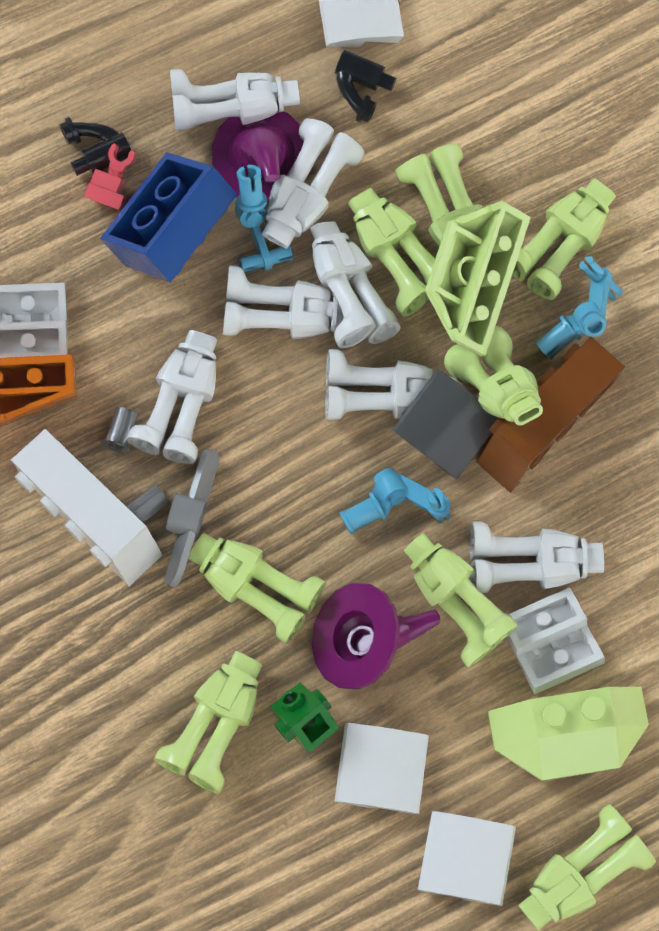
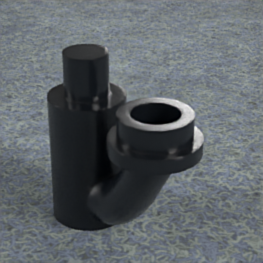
[335,50,397,123]
[59,117,131,176]

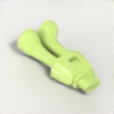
[395,143,482,247]
[512,179,616,300]
[348,188,435,317]
[444,326,543,425]
[188,533,326,644]
[404,533,519,668]
[153,651,263,794]
[518,803,657,931]

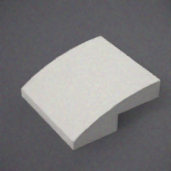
[319,0,404,48]
[0,283,68,358]
[507,587,605,695]
[334,723,429,814]
[418,811,516,906]

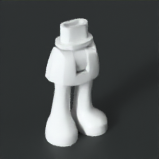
[170,69,300,131]
[262,118,365,249]
[310,221,401,348]
[223,265,344,339]
[126,330,217,464]
[325,349,456,420]
[469,521,604,594]

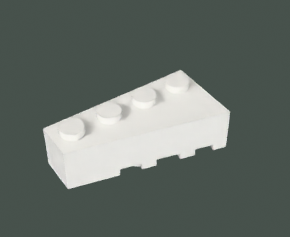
[11,429,163,587]

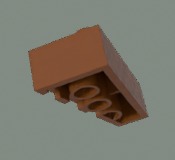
[476,337,625,493]

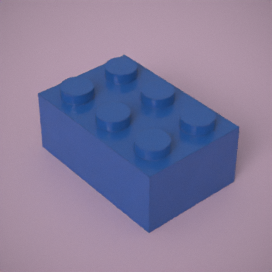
[100,152,237,283]

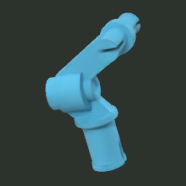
[234,165,293,273]
[535,256,622,360]
[339,468,451,534]

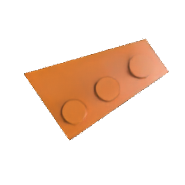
[0,354,77,427]

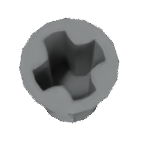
[101,407,137,453]
[126,483,172,522]

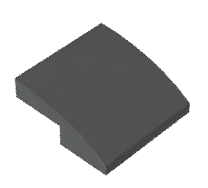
[392,368,499,479]

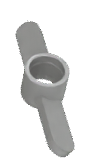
[165,449,219,587]

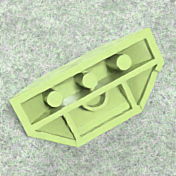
[425,201,531,356]
[488,687,649,781]

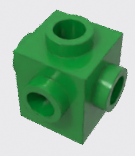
[270,682,339,753]

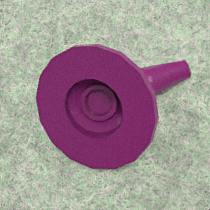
[212,112,304,203]
[311,583,440,690]

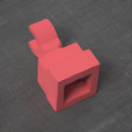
[84,144,137,210]

